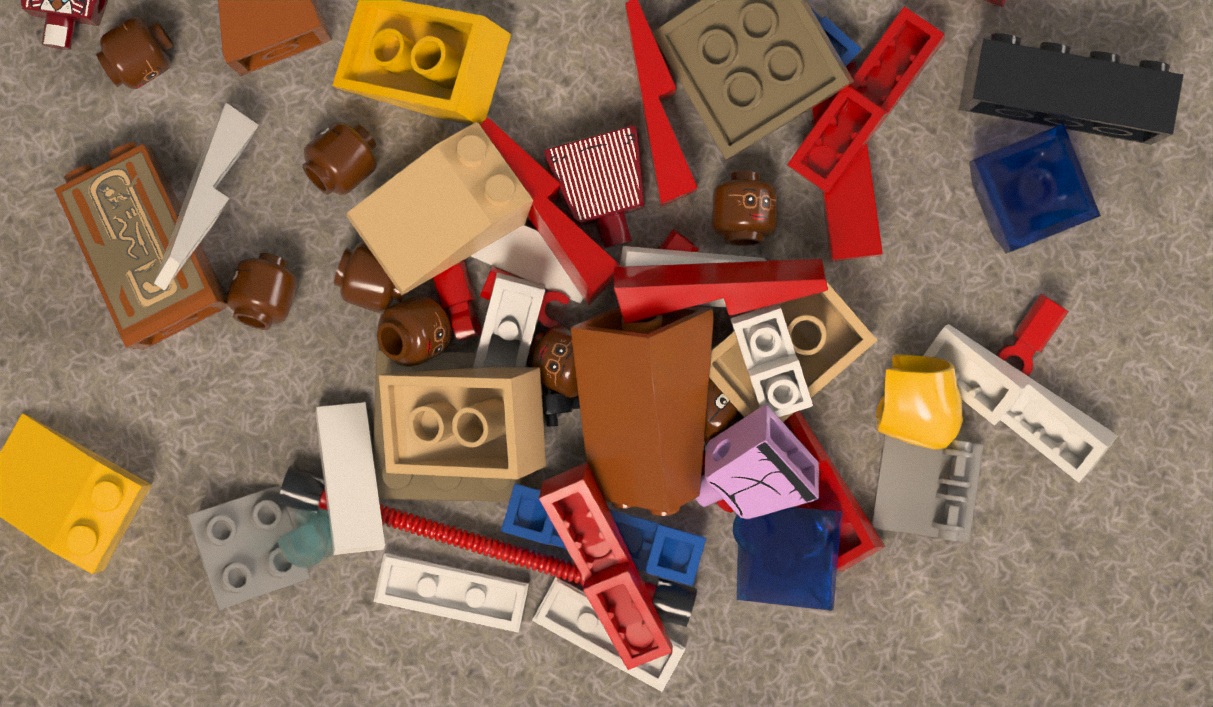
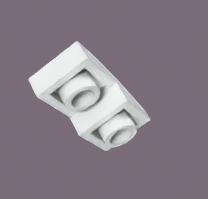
[730,303,813,417]

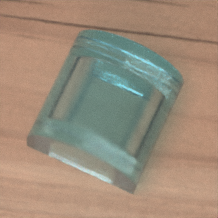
[277,515,333,568]

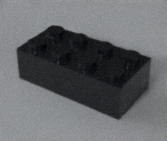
[959,33,1184,145]

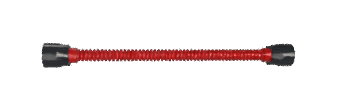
[278,466,697,627]

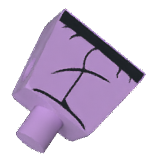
[696,405,819,519]

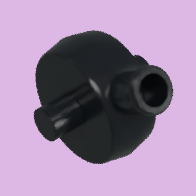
[542,387,580,427]

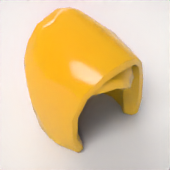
[876,354,963,450]

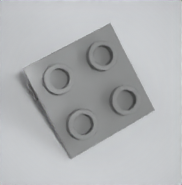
[872,435,983,542]
[187,485,310,610]

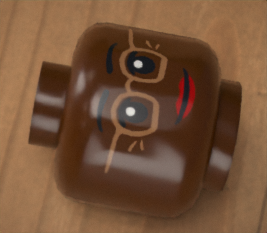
[96,16,174,89]
[712,171,777,246]
[377,295,451,367]
[527,325,579,398]

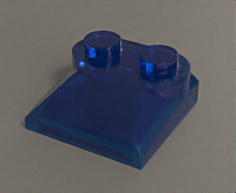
[969,124,1101,254]
[733,506,842,611]

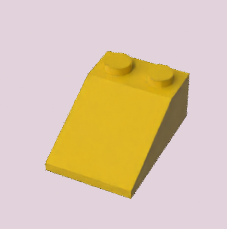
[332,0,511,125]
[0,413,152,574]

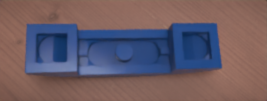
[501,483,706,586]

